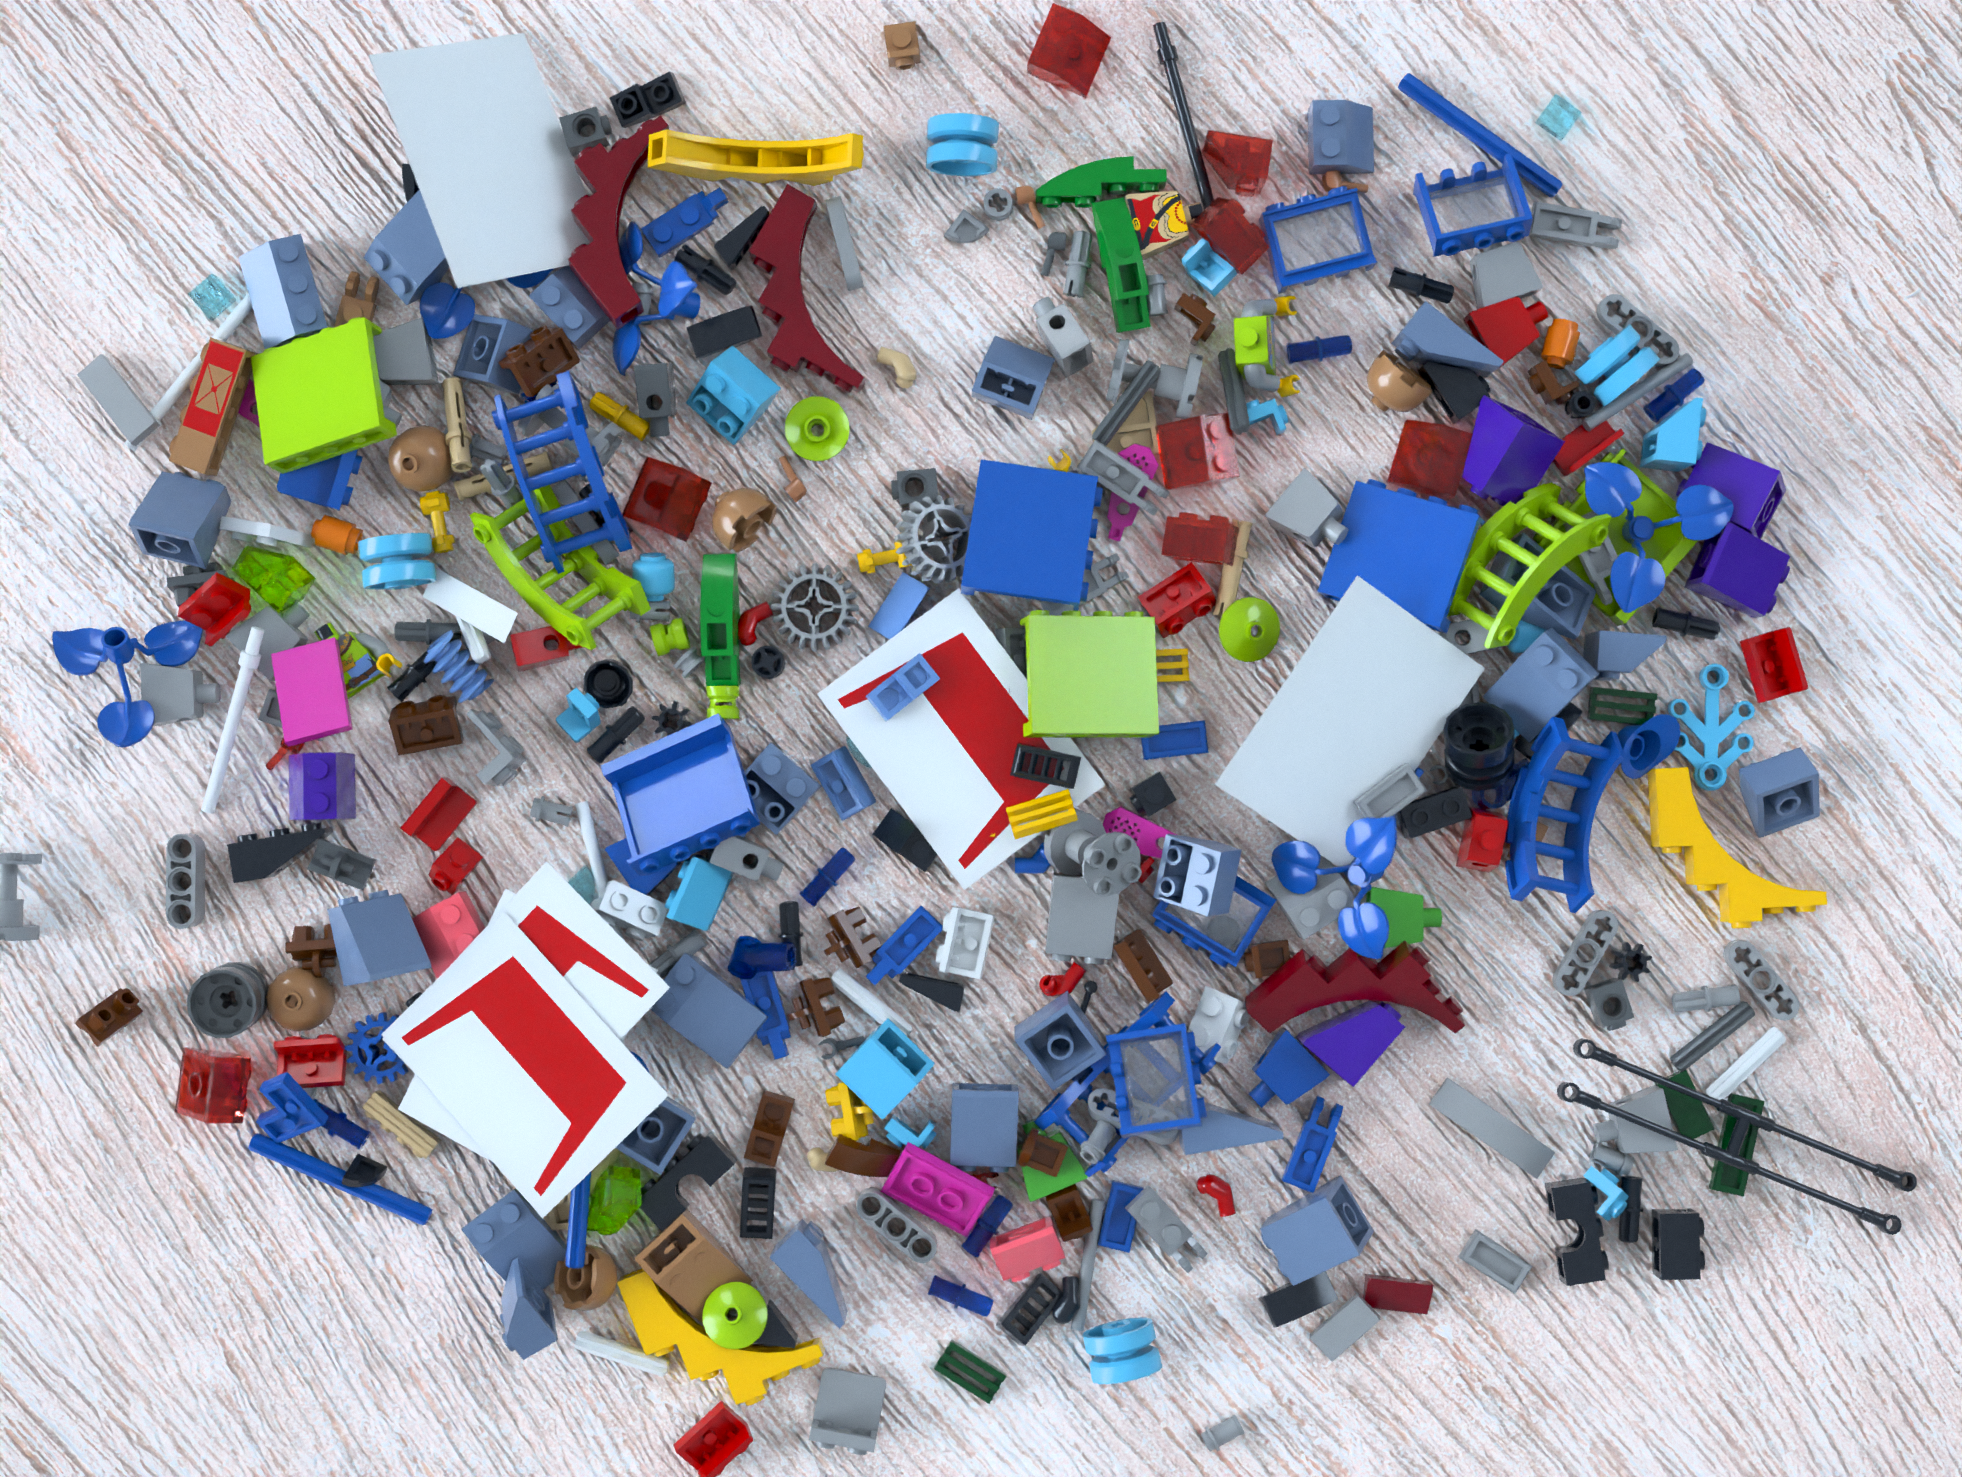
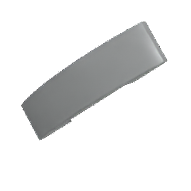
[1429,1078,1555,1179]

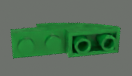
[1036,156,1167,208]
[1091,197,1151,333]
[700,553,741,686]

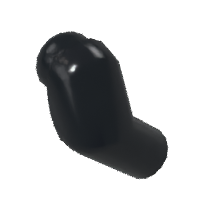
[1052,1276,1080,1324]

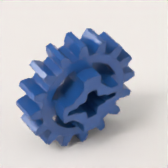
[345,1012,409,1084]

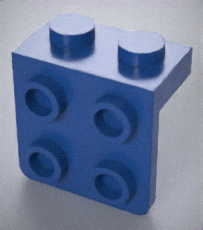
[277,449,363,511]

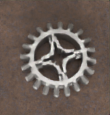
[894,495,972,584]
[771,563,859,652]

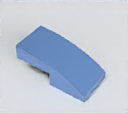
[866,653,940,721]

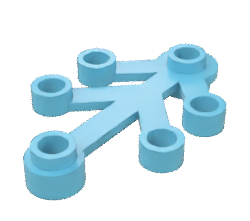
[1667,664,1755,791]

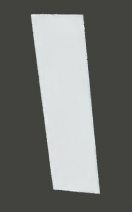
[423,567,518,643]

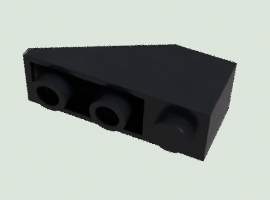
[227,822,333,883]

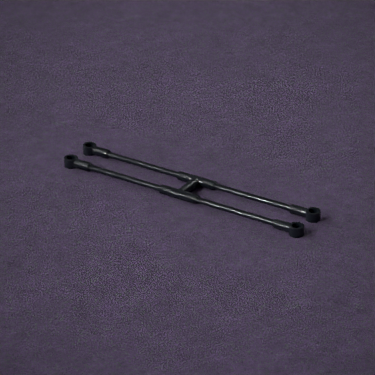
[1557,1038,1917,1235]

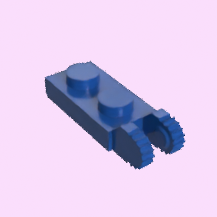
[1281,1096,1343,1193]

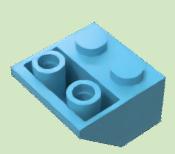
[686,345,781,445]
[1640,397,1706,472]
[665,855,734,931]
[835,1018,935,1120]

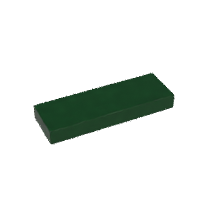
[1709,1093,1764,1197]

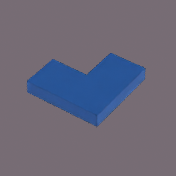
[256,1072,328,1143]

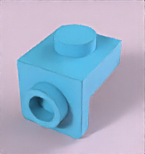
[1181,238,1237,297]
[1246,398,1288,435]
[556,688,601,743]
[884,1114,937,1149]
[1584,1166,1629,1221]

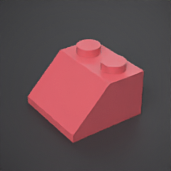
[412,891,485,979]
[990,1215,1065,1282]

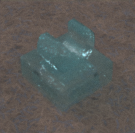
[188,273,237,321]

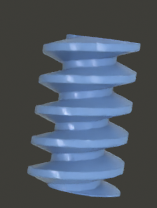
[423,630,494,703]

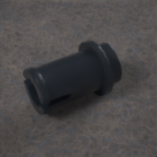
[1565,391,1595,419]

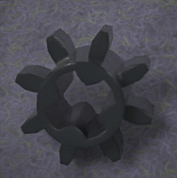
[652,701,693,736]
[1609,941,1652,982]

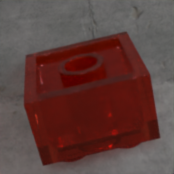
[1027,3,1111,98]
[1201,130,1273,197]
[1155,412,1240,490]
[1387,420,1473,501]
[622,456,712,542]
[175,1047,252,1123]

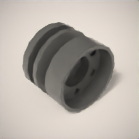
[187,962,269,1038]

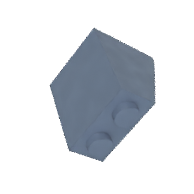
[129,471,231,569]
[327,890,431,986]
[950,1083,1019,1172]
[1260,1175,1374,1286]

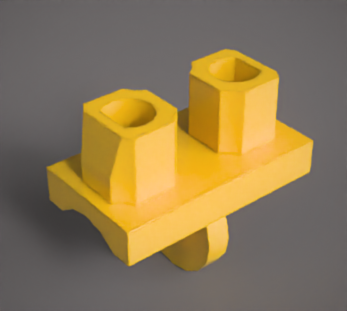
[825,1081,874,1141]

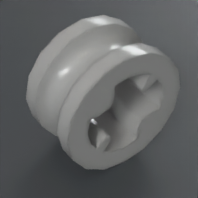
[984,188,1013,221]
[673,647,705,678]

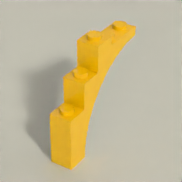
[648,129,864,186]
[1647,767,1827,928]
[617,1268,825,1406]

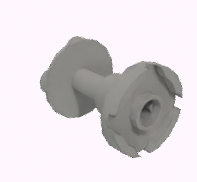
[1106,339,1203,420]
[517,384,625,483]
[1044,809,1141,897]
[0,853,42,941]

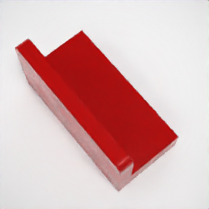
[1553,420,1625,477]
[400,777,477,851]

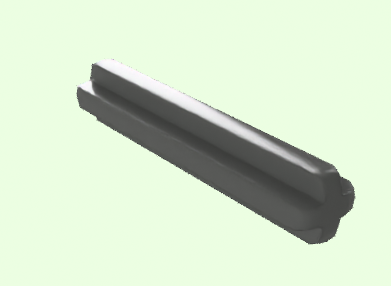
[1218,348,1250,435]
[1092,360,1161,446]
[1670,1001,1755,1072]

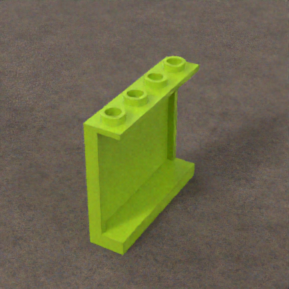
[251,317,397,474]
[1532,449,1698,626]
[1020,610,1159,738]

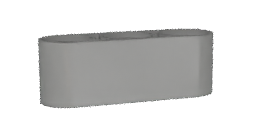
[166,833,205,929]
[856,1187,937,1263]

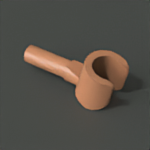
[1322,170,1368,193]
[1015,185,1046,229]
[779,456,807,502]

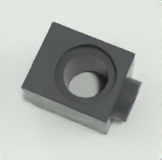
[559,107,613,157]
[891,468,938,508]
[1584,978,1635,1031]

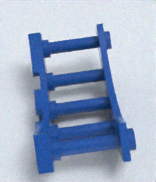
[492,371,632,574]
[1505,716,1625,913]
[1033,992,1221,1177]

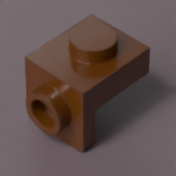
[1174,293,1216,346]
[1527,360,1581,405]
[1244,939,1290,979]
[1045,1184,1093,1242]

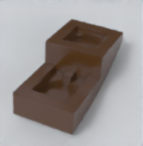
[744,1090,795,1167]
[825,1134,901,1177]

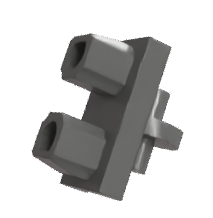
[166,562,235,607]
[308,838,376,890]

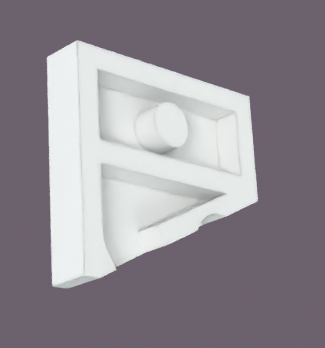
[219,516,313,548]

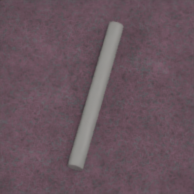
[1582,353,1693,431]
[1071,1198,1105,1331]

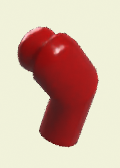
[738,601,774,646]
[1039,962,1087,997]
[1197,1174,1236,1217]

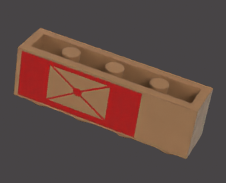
[169,337,258,476]

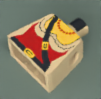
[1125,191,1204,260]

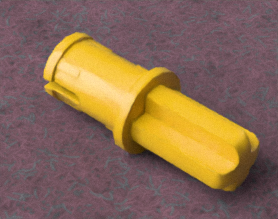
[589,392,650,441]

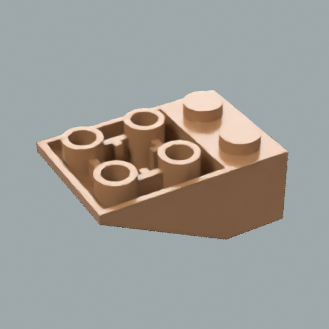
[634,1209,753,1324]

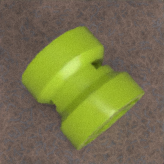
[650,617,691,656]
[706,686,739,719]

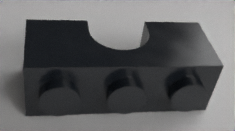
[636,1132,737,1232]
[1544,1177,1609,1286]

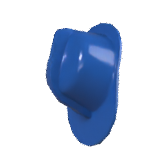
[1617,714,1680,779]

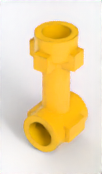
[420,490,456,554]
[857,542,913,574]

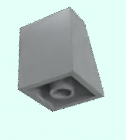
[1045,874,1119,965]

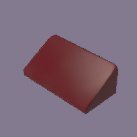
[1363,1274,1434,1314]

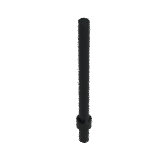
[1153,22,1217,213]

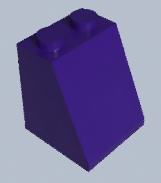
[1462,395,1565,506]
[1676,442,1786,539]
[1684,522,1790,618]
[289,752,356,820]
[1295,1000,1405,1087]

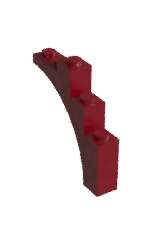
[568,115,669,330]
[749,184,866,394]
[1245,940,1465,1034]

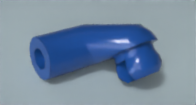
[1015,842,1051,874]

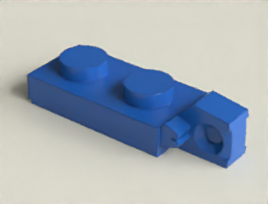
[641,187,729,258]
[866,905,943,986]
[740,966,791,1060]

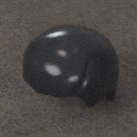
[584,659,633,709]

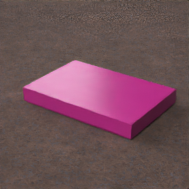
[271,637,353,747]
[881,1142,995,1237]

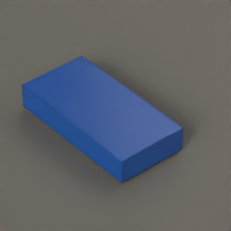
[1141,720,1209,760]
[1098,1180,1144,1253]

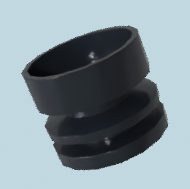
[1444,702,1515,791]

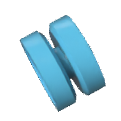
[926,113,999,177]
[1574,325,1660,407]
[358,533,437,590]
[1083,1317,1162,1384]

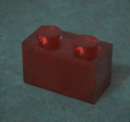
[1190,197,1270,275]
[1161,512,1239,566]

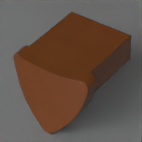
[1018,1127,1068,1177]

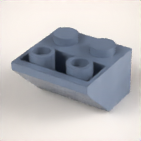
[971,336,1055,420]
[744,742,822,835]
[1153,834,1242,916]

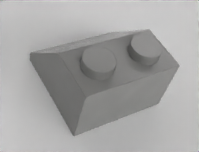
[1265,855,1355,940]

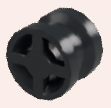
[751,645,786,679]

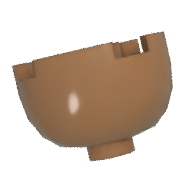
[1367,349,1433,412]
[388,425,454,492]
[712,488,777,553]
[266,966,335,1031]
[554,1244,617,1311]

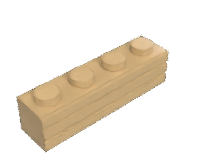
[362,1090,442,1159]

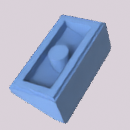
[868,572,930,640]
[811,746,876,821]

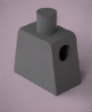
[634,363,677,437]

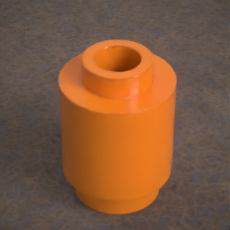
[1541,319,1580,369]
[311,515,363,555]

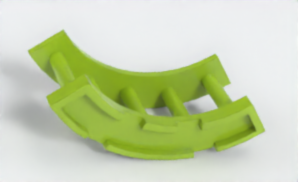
[1447,482,1612,649]
[469,485,651,650]

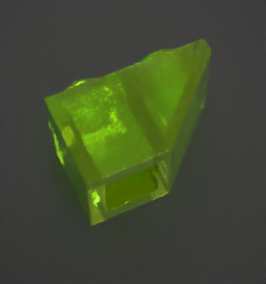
[232,546,316,613]
[587,1165,642,1235]

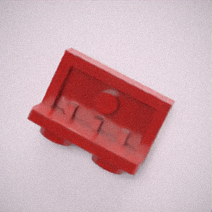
[1740,627,1808,703]
[274,1034,347,1088]
[673,1400,753,1477]

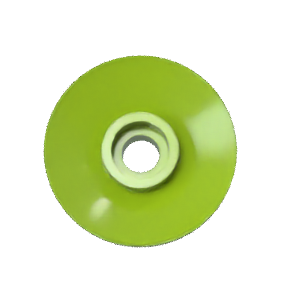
[785,396,850,461]
[1219,597,1280,662]
[702,1282,768,1349]

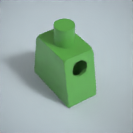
[1366,887,1442,948]
[1017,1118,1088,1202]

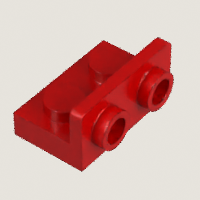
[1137,562,1216,638]
[178,572,251,647]

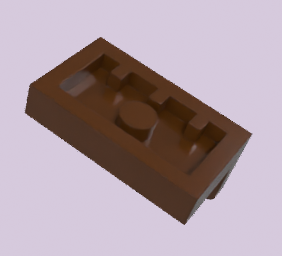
[498,325,581,397]
[388,695,464,756]
[1113,929,1173,1003]

